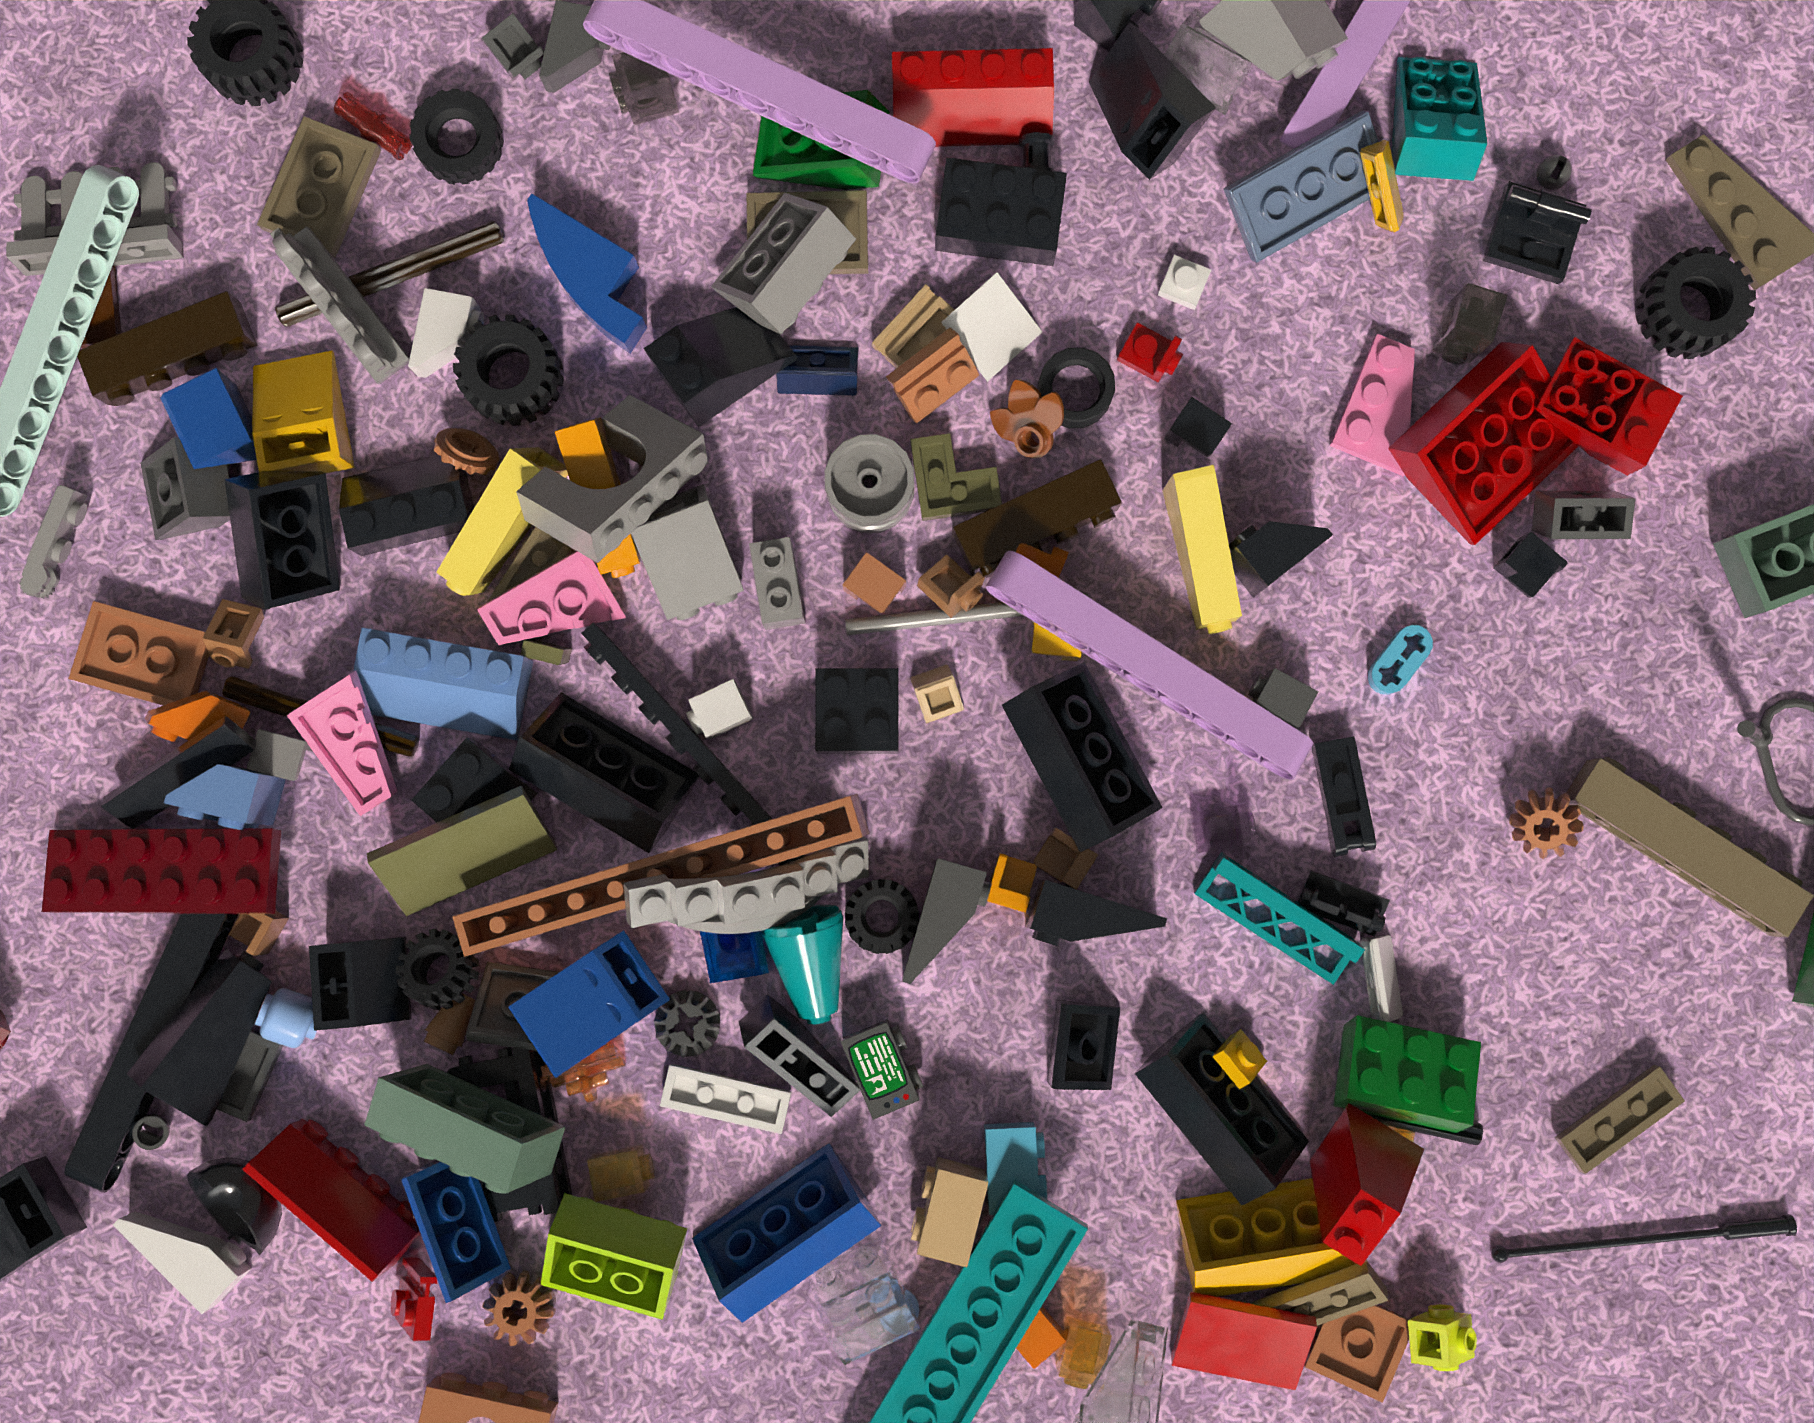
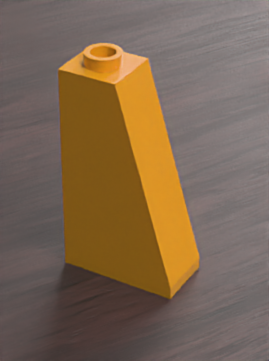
[554,417,642,578]

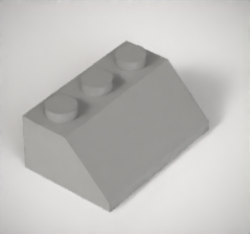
[711,193,856,334]

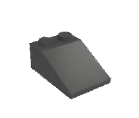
[902,858,992,984]

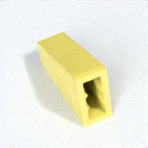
[436,447,568,596]
[1162,465,1242,634]

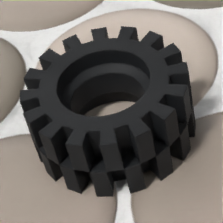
[845,879,919,954]
[396,929,480,1010]

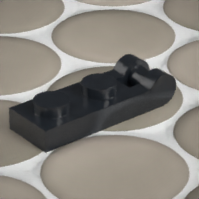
[1312,736,1376,857]

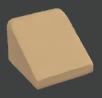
[910,665,964,724]

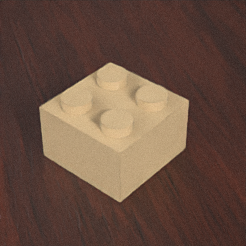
[911,1157,989,1267]

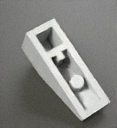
[113,1211,252,1314]

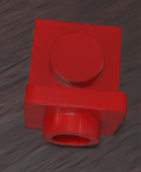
[1117,322,1183,383]

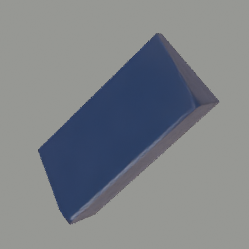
[776,345,859,396]

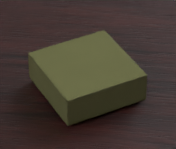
[521,639,572,665]

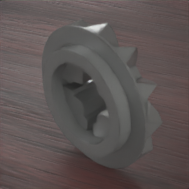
[654,990,721,1057]

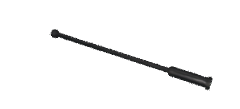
[1491,1214,1797,1263]

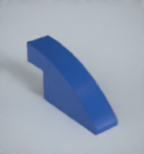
[527,193,647,354]

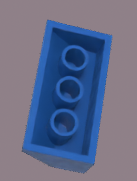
[692,1143,881,1323]

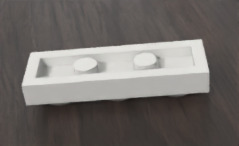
[660,1063,792,1134]

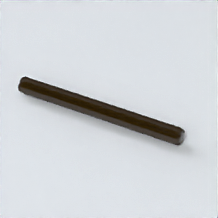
[275,221,504,327]

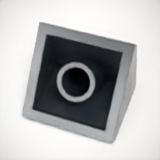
[1047,999,1120,1090]

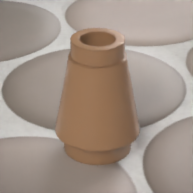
[423,993,476,1055]

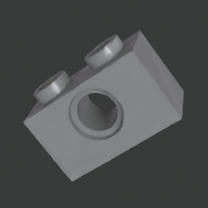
[749,537,806,630]

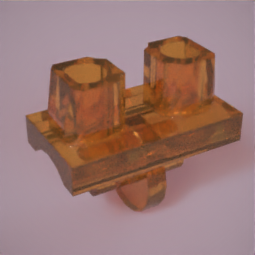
[541,1040,626,1103]

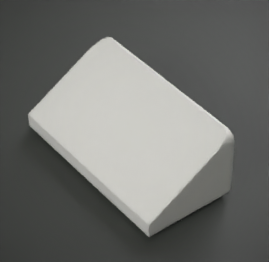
[1360,935,1403,1022]

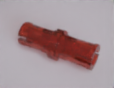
[334,92,413,160]

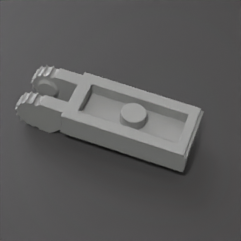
[19,485,87,599]

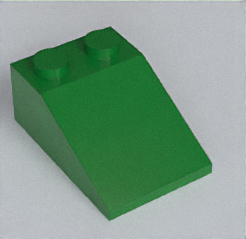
[752,90,890,190]

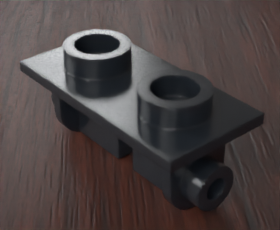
[1298,870,1390,937]

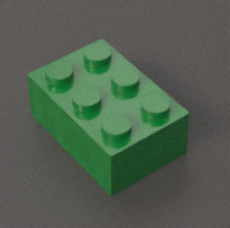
[1333,1015,1481,1133]

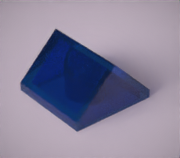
[700,931,773,984]

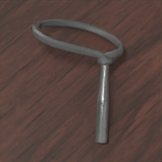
[1737,698,1814,826]

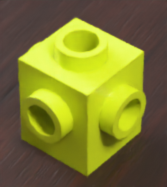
[1408,1304,1477,1371]

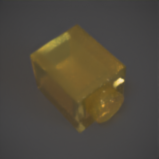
[587,1145,655,1202]
[1056,1316,1112,1389]

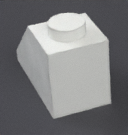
[408,288,484,378]

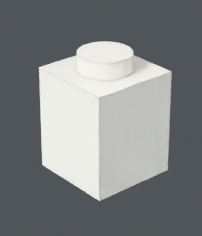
[686,679,753,740]

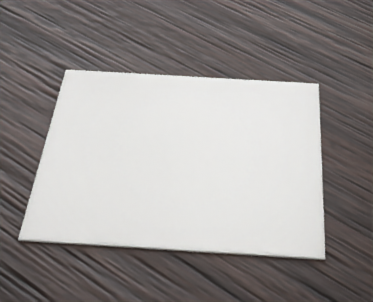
[941,273,1042,382]

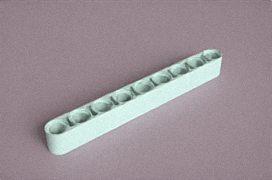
[0,165,139,517]

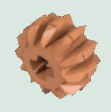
[1509,787,1584,859]
[482,1271,556,1346]

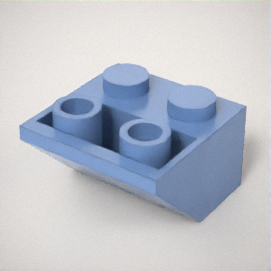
[164,764,286,830]

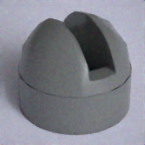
[1536,154,1572,190]
[133,1114,170,1150]

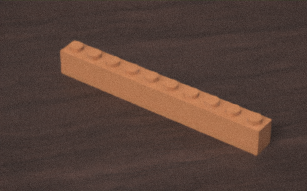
[452,793,870,957]

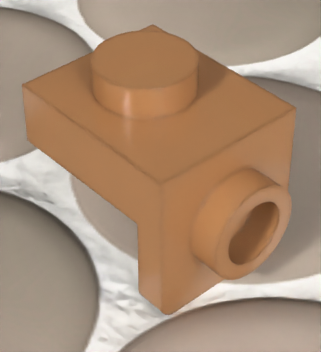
[917,555,985,618]

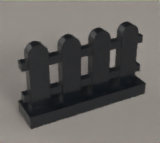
[446,1047,572,1222]

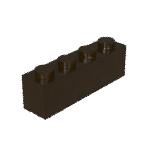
[77,291,258,406]
[952,459,1122,578]

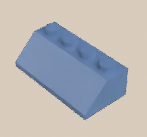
[354,628,534,741]

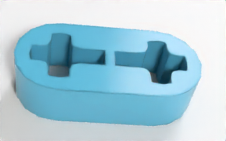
[1368,625,1433,695]

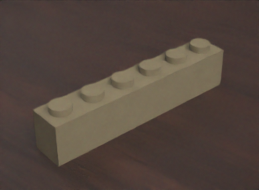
[1566,757,1814,938]

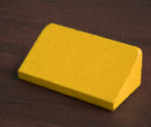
[1360,140,1404,232]

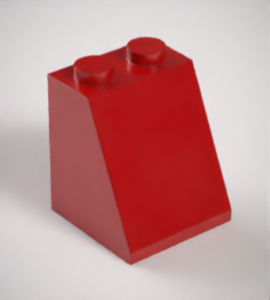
[1310,1103,1424,1266]

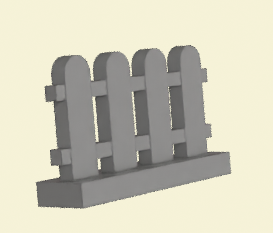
[6,162,184,276]
[270,226,410,384]

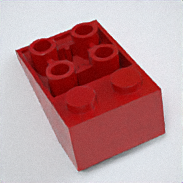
[1535,337,1683,476]

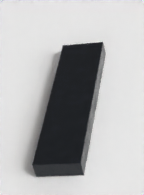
[101,716,257,829]

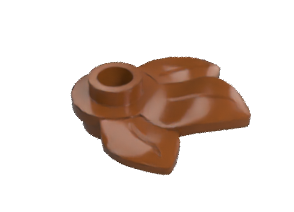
[990,379,1064,458]

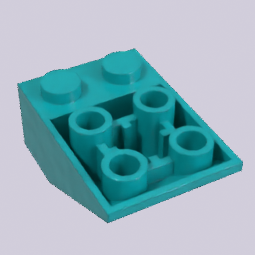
[1392,57,1488,181]

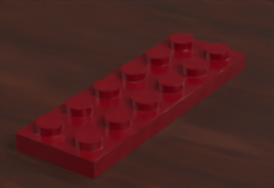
[41,828,281,914]

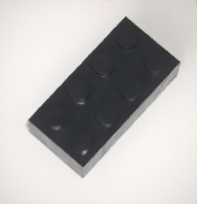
[1002,662,1163,852]

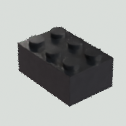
[935,157,1067,266]

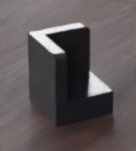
[1164,397,1233,457]
[1493,532,1568,598]

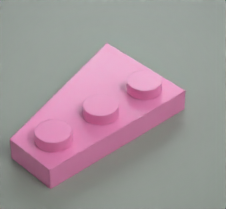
[1330,334,1415,476]
[476,551,626,645]
[287,670,398,816]

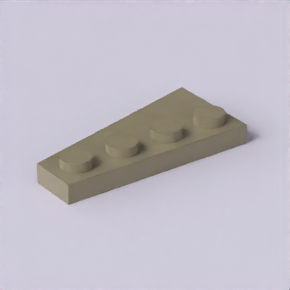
[1666,134,1814,290]

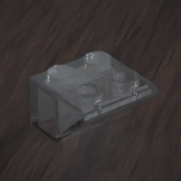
[1164,8,1254,115]
[807,1237,921,1366]

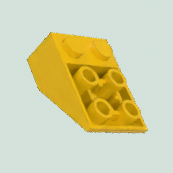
[252,350,355,473]

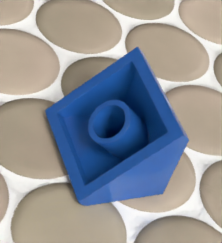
[160,368,257,469]

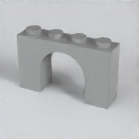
[516,395,708,563]

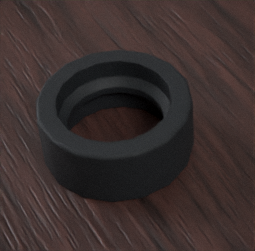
[1037,347,1115,429]

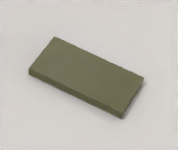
[367,786,557,916]

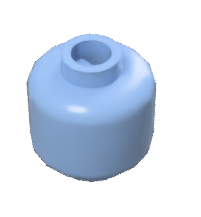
[255,988,317,1048]

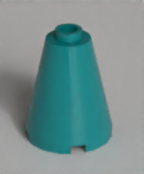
[761,905,843,1024]

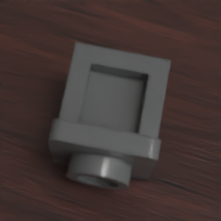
[481,13,544,80]

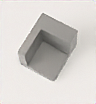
[246,729,313,781]

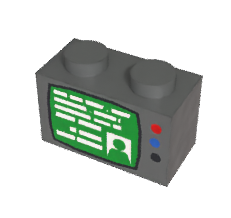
[841,1019,924,1120]

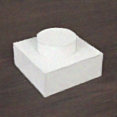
[1158,255,1211,310]

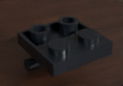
[1482,181,1592,285]

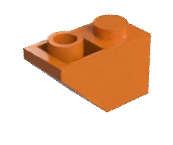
[145,690,250,742]

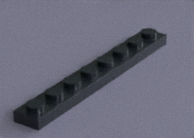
[581,622,806,865]

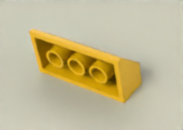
[1176,1178,1356,1297]

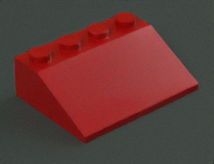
[1388,342,1579,545]

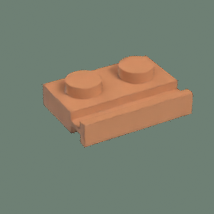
[886,327,979,424]

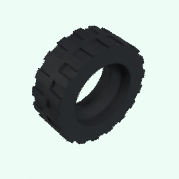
[409,89,504,185]

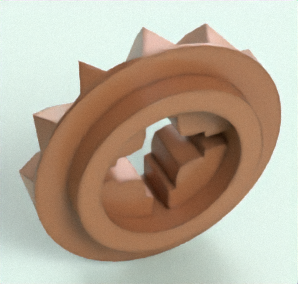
[434,428,499,475]

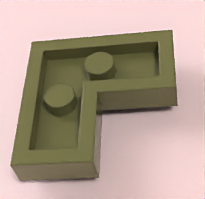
[910,433,1002,521]

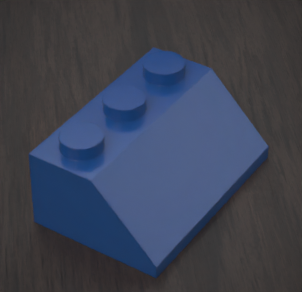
[401,1160,511,1303]

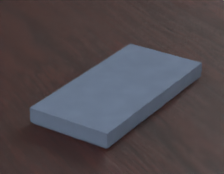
[1223,111,1379,263]

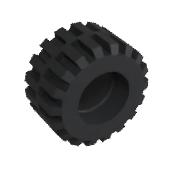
[187,0,303,106]
[1635,246,1756,359]
[453,314,564,426]

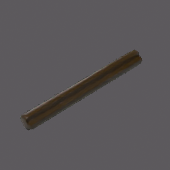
[222,676,419,757]

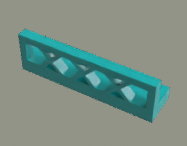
[1194,852,1365,985]

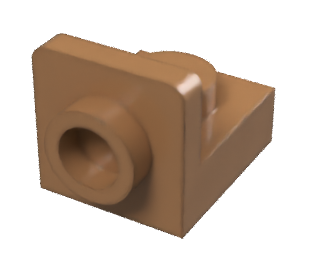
[203,599,264,669]

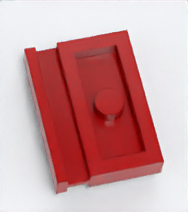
[391,1257,437,1341]

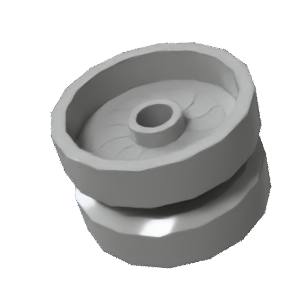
[824,434,914,533]

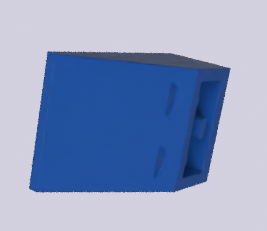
[508,930,670,1078]

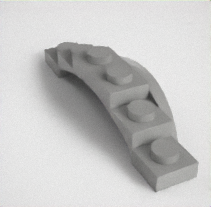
[624,836,869,934]

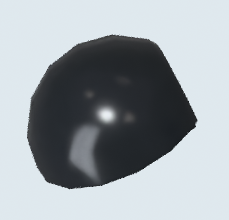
[187,1157,282,1255]

